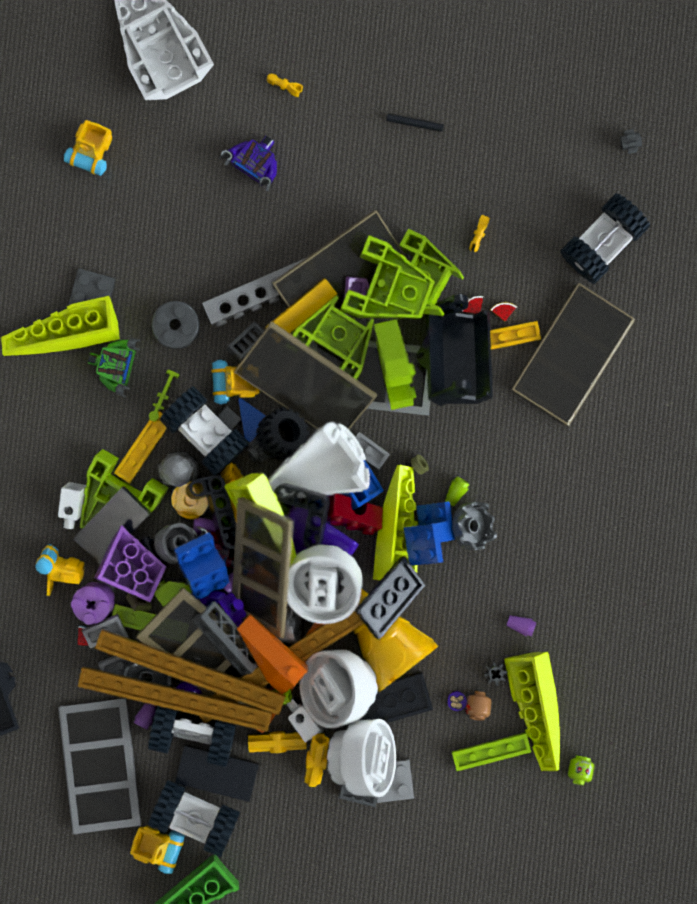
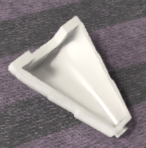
[268,422,370,498]

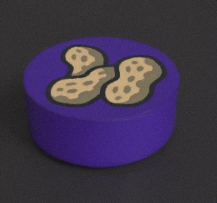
[447,691,467,711]

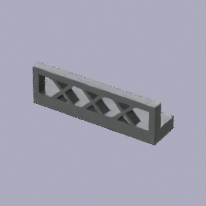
[191,601,258,676]

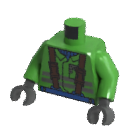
[88,338,140,397]

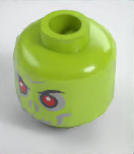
[568,756,594,786]

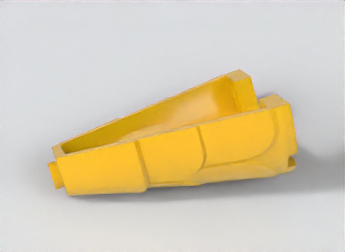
[353,589,438,692]

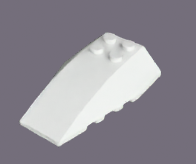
[114,0,214,100]

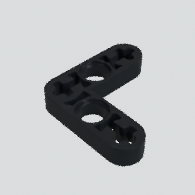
[274,483,330,548]

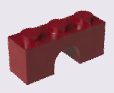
[327,493,383,535]

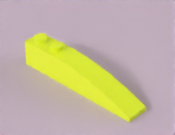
[1,296,120,356]
[373,465,418,580]
[224,473,296,573]
[504,652,560,771]

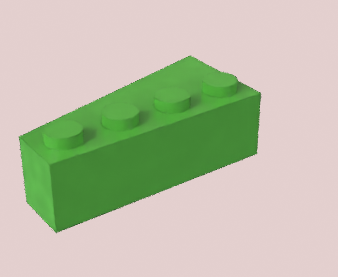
[155,854,239,904]

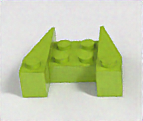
[399,229,464,316]
[284,296,374,387]
[374,319,416,410]

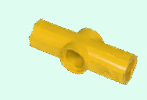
[248,731,307,753]
[304,733,329,787]

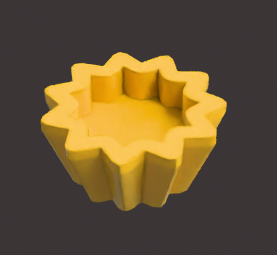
[221,462,243,484]

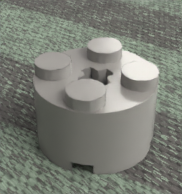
[154,523,197,564]

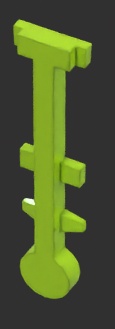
[149,370,179,422]

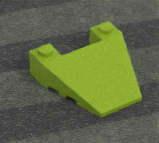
[340,236,435,318]
[80,449,169,529]

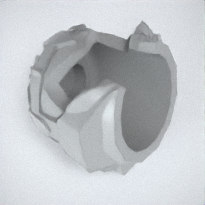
[158,452,199,487]

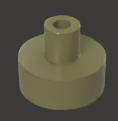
[410,454,429,475]

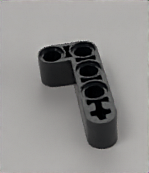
[186,475,236,551]

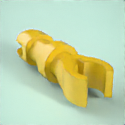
[266,73,303,97]
[469,215,490,252]

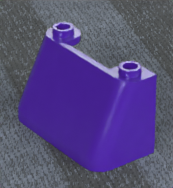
[285,505,360,582]

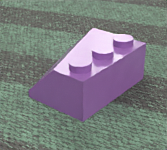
[94,525,166,602]

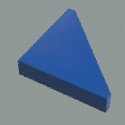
[238,398,265,443]

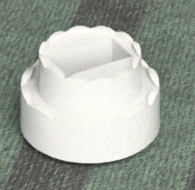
[287,545,362,624]
[300,649,378,728]
[327,719,396,797]

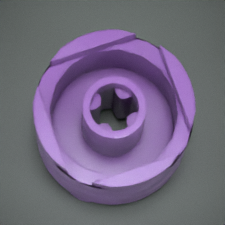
[71,582,115,625]

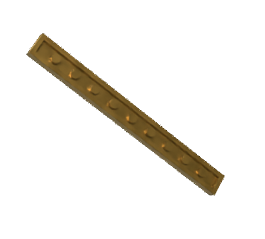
[200,605,364,723]
[95,629,286,715]
[78,666,272,732]

